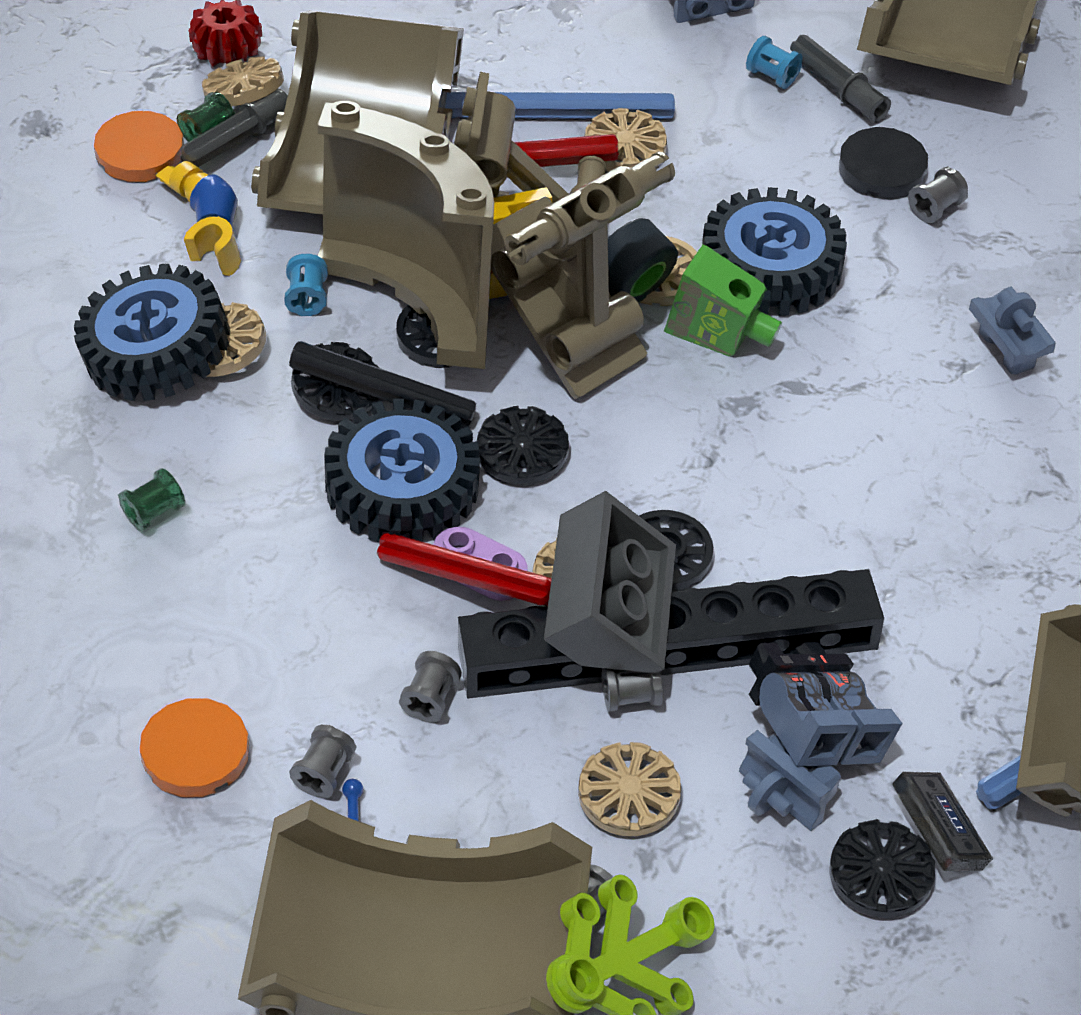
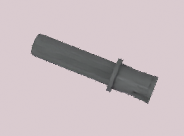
[790,35,891,122]
[180,89,288,167]

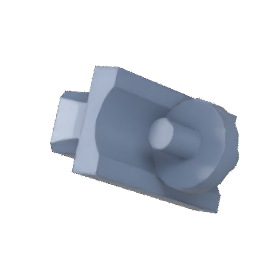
[969,286,1056,375]
[739,730,841,831]

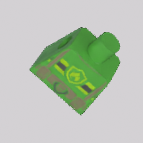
[664,244,782,356]

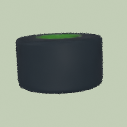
[608,218,678,303]

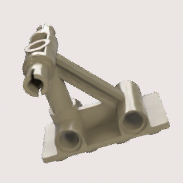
[454,71,607,203]
[491,151,675,399]

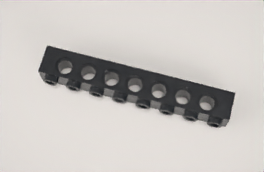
[458,569,884,699]

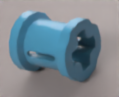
[746,36,803,89]
[284,254,328,316]

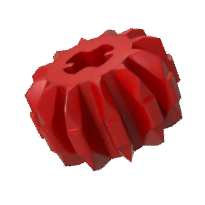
[188,0,262,66]

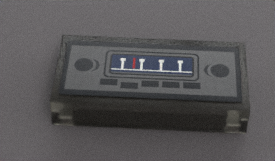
[892,772,993,871]

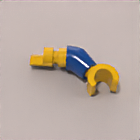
[156,161,241,276]

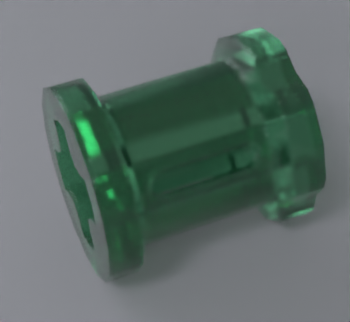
[176,92,235,142]
[118,468,186,532]

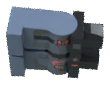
[749,642,903,767]

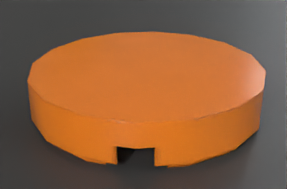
[94,111,184,182]
[139,698,249,797]

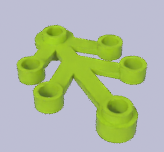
[546,874,715,1015]

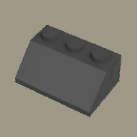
[544,491,676,673]

